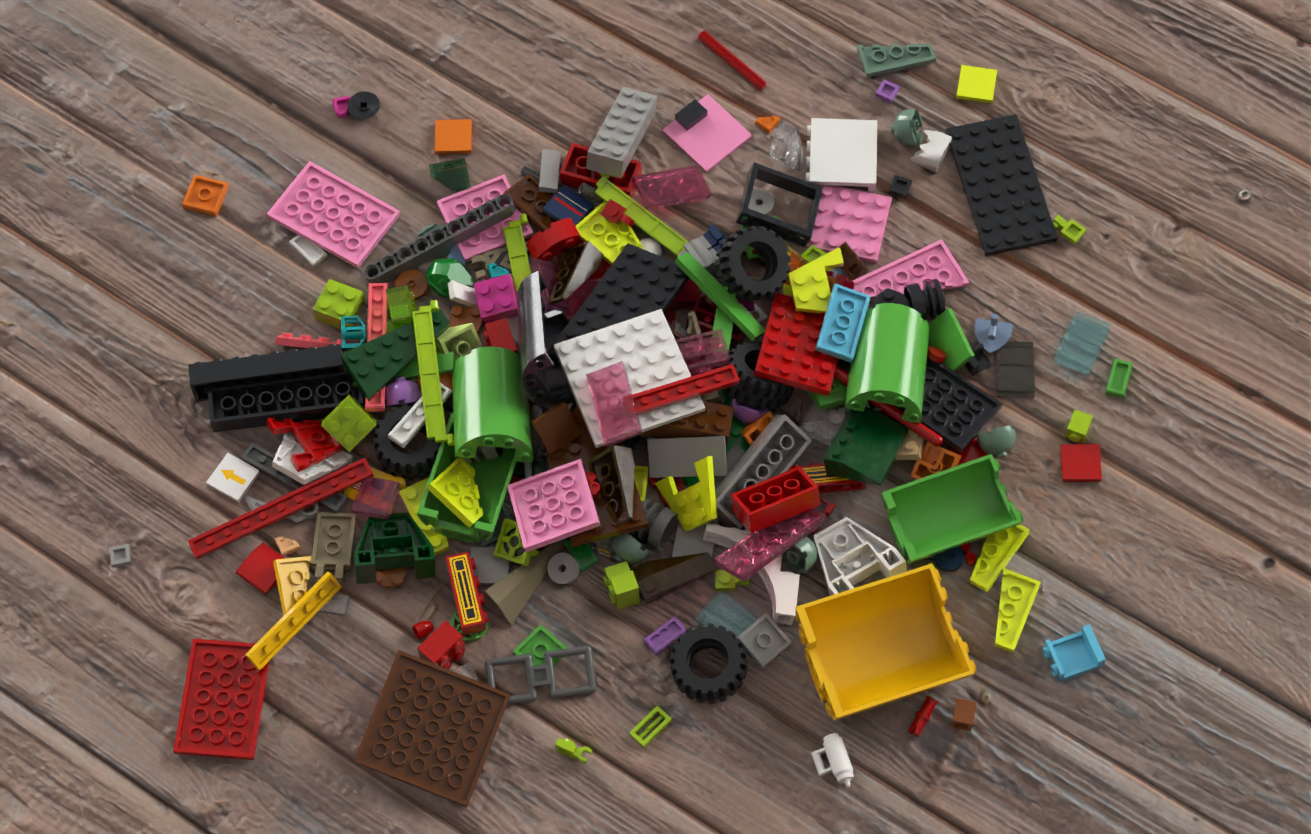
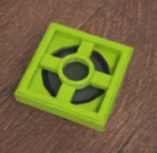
[493,518,539,566]

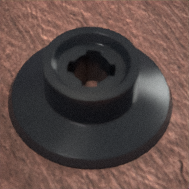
[348,91,380,119]

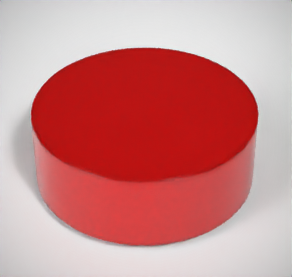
[927,347,947,363]

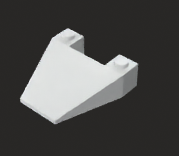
[814,517,907,596]

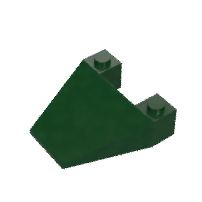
[354,512,436,584]

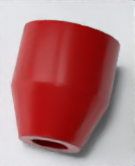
[412,620,434,640]

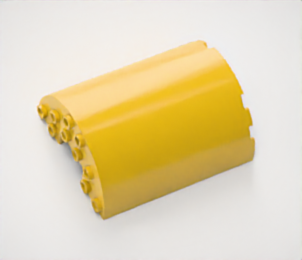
[795,564,976,721]

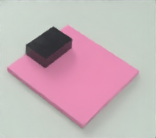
[662,94,752,173]

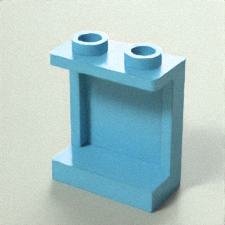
[1042,624,1106,682]

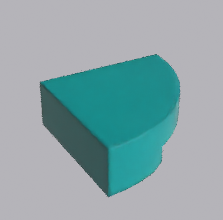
[487,263,509,279]

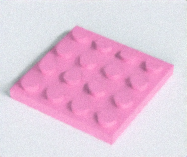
[437,174,534,263]
[804,185,892,264]
[507,459,601,552]

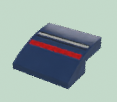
[542,186,594,226]

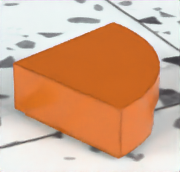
[755,116,780,134]

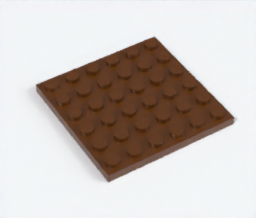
[353,650,511,808]

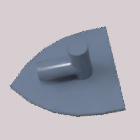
[975,314,1013,354]

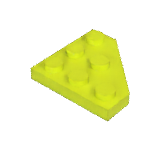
[427,457,483,528]

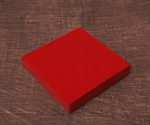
[1060,444,1102,482]

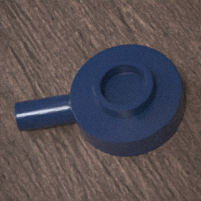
[922,546,964,572]

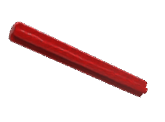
[698,31,767,91]

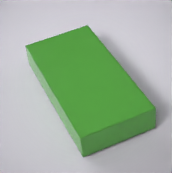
[1105,358,1133,399]

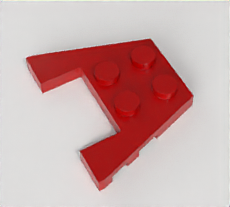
[266,418,343,472]

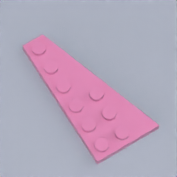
[853,239,970,300]

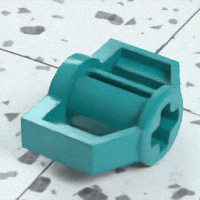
[341,316,366,351]

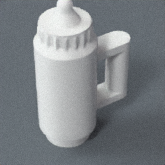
[811,733,854,788]

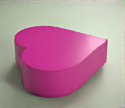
[332,96,351,118]

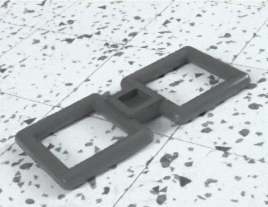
[485,646,597,705]

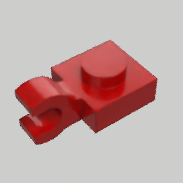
[600,199,635,227]

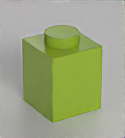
[1065,410,1093,443]

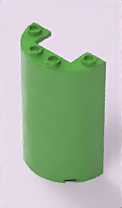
[845,303,929,424]
[452,346,533,462]
[417,413,517,542]
[882,454,1023,564]

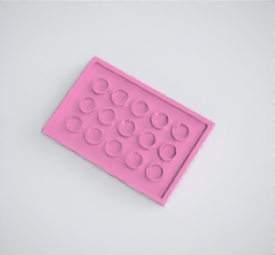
[267,161,401,268]

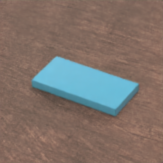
[815,284,871,363]

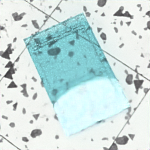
[1053,311,1111,375]
[694,591,757,654]

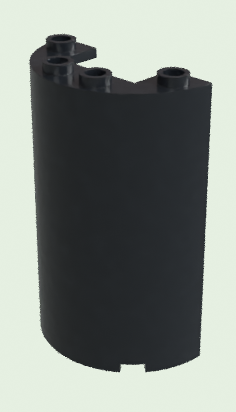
[516,271,576,405]

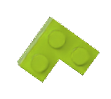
[602,561,640,610]

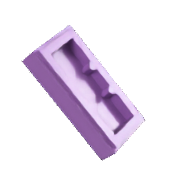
[644,616,687,656]

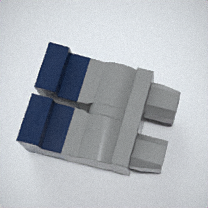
[677,225,726,273]

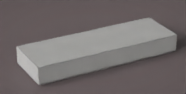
[539,149,561,193]

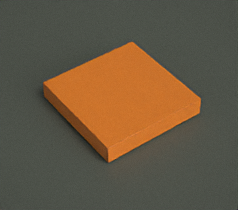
[435,119,472,155]
[181,174,230,217]

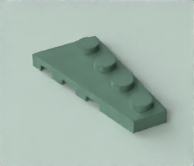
[857,44,936,78]

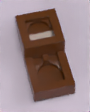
[836,241,869,281]

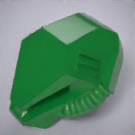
[426,258,477,298]

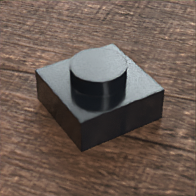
[889,175,912,199]

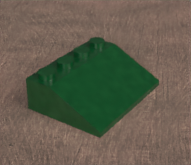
[823,407,909,486]

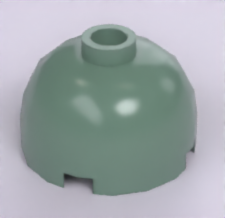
[891,109,922,145]
[976,425,1016,458]
[611,533,650,564]
[778,534,817,574]

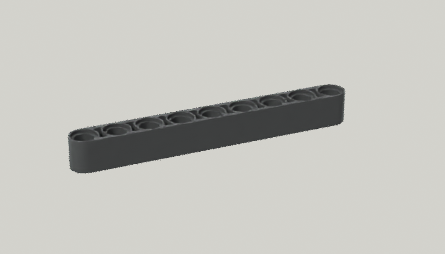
[364,194,516,283]

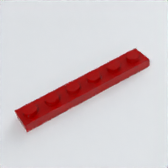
[623,364,740,418]

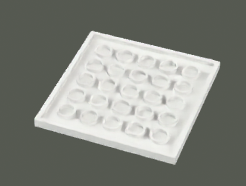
[553,309,705,448]

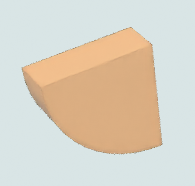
[274,537,301,557]

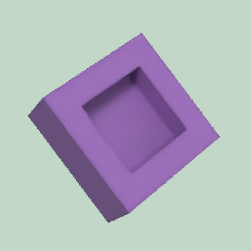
[875,80,900,104]

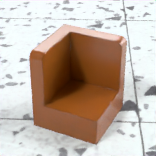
[951,698,977,731]

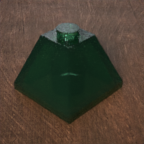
[429,158,471,192]

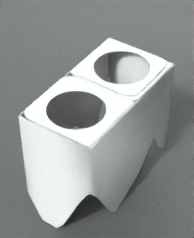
[910,128,952,173]

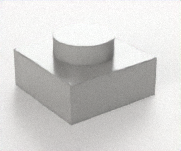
[109,544,132,568]

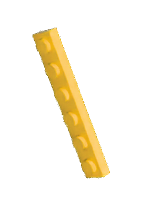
[245,572,342,670]

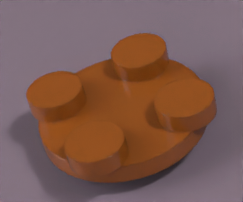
[394,270,430,304]
[450,305,483,333]
[376,567,406,588]

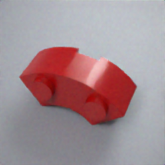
[526,218,580,262]

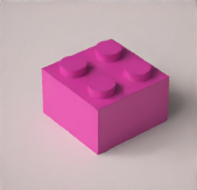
[473,274,517,324]

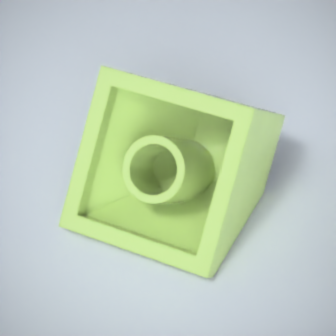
[435,323,483,361]

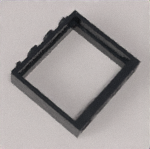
[736,162,823,248]

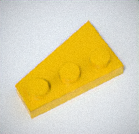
[273,556,312,616]

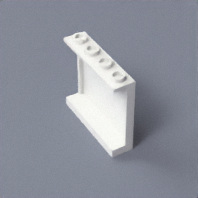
[806,118,877,193]

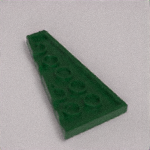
[340,309,450,402]

